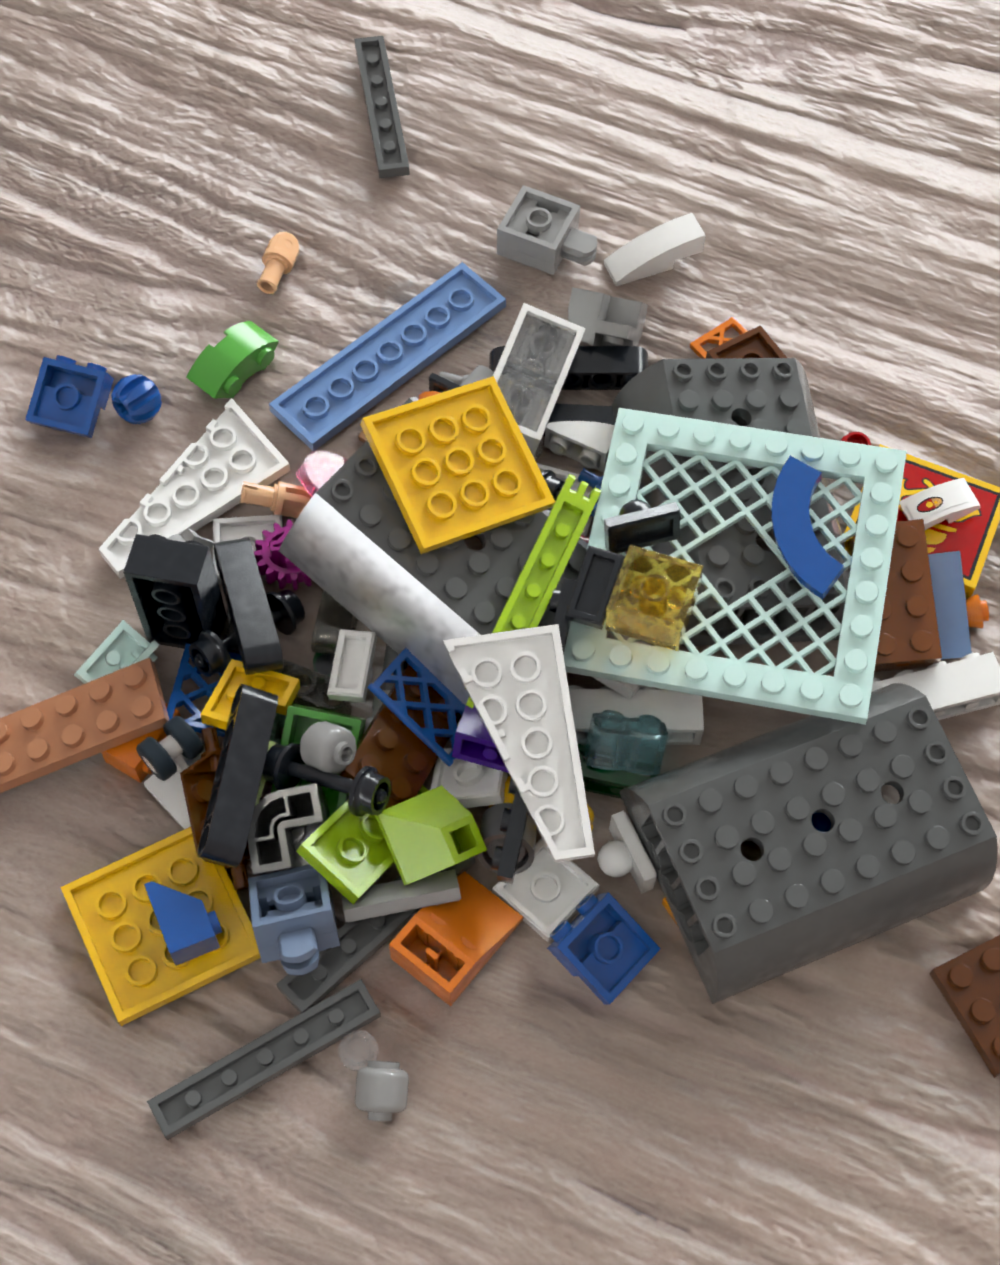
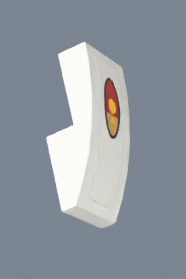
[899,478,981,530]

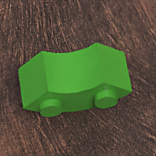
[186,321,279,399]

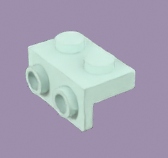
[74,620,160,684]

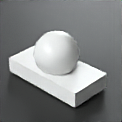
[327,629,377,703]
[597,810,657,894]

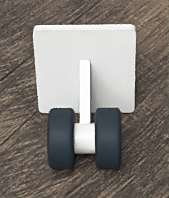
[136,716,205,829]

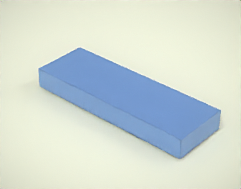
[928,551,972,660]

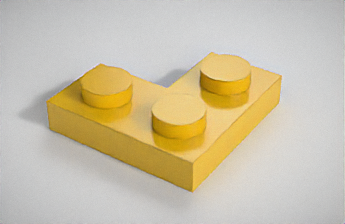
[200,659,300,730]

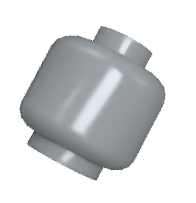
[300,721,357,774]
[355,1061,409,1121]

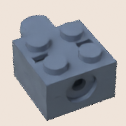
[248,865,340,976]

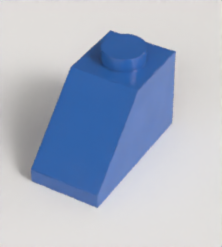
[144,881,223,966]

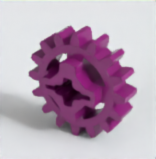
[254,519,312,590]

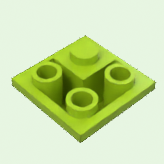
[375,785,487,886]

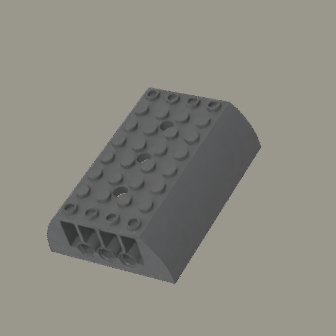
[612,358,850,647]
[619,683,998,1004]

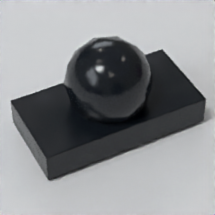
[604,500,680,554]
[565,546,625,630]

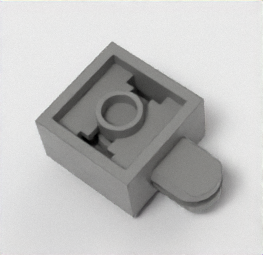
[497,185,597,275]

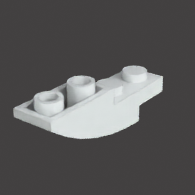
[544,421,615,472]

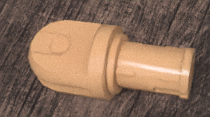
[257,232,300,294]
[240,481,314,518]

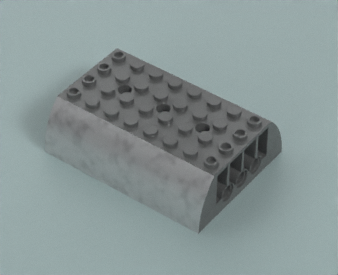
[279,397,630,704]

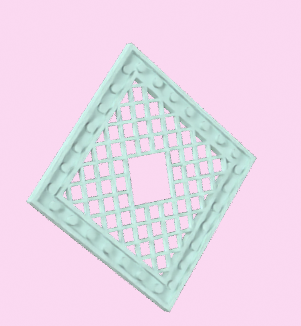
[563,408,907,725]

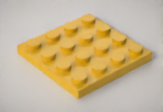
[360,376,555,554]
[60,827,261,1026]

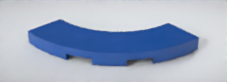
[772,455,844,600]

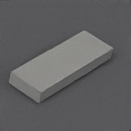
[342,869,461,923]

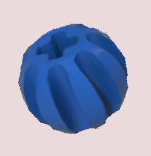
[111,374,162,424]

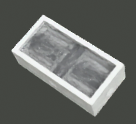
[493,303,586,457]

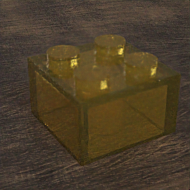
[605,545,703,651]

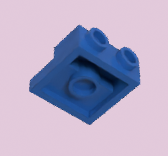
[25,355,114,438]
[547,892,661,1005]

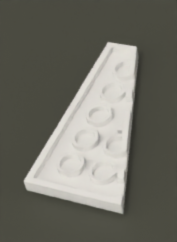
[99,398,290,579]
[443,624,595,862]

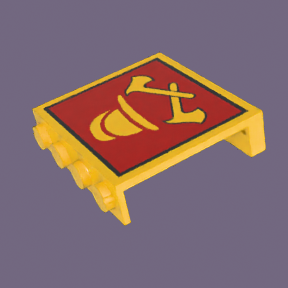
[844,444,1000,598]

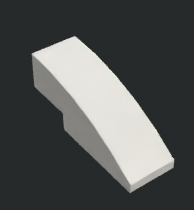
[604,213,706,287]

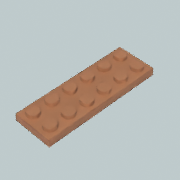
[0,657,169,793]

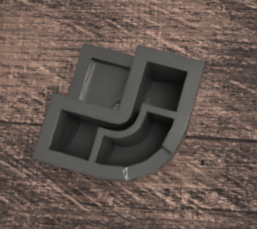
[247,783,330,875]

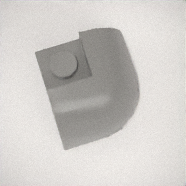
[568,287,648,346]

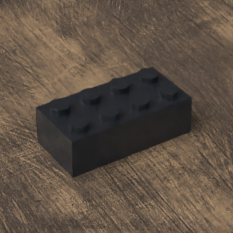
[123,534,227,649]

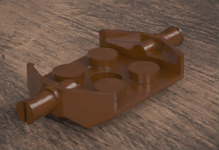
[180,727,250,891]

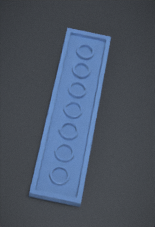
[269,262,506,452]

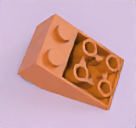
[389,871,524,1007]

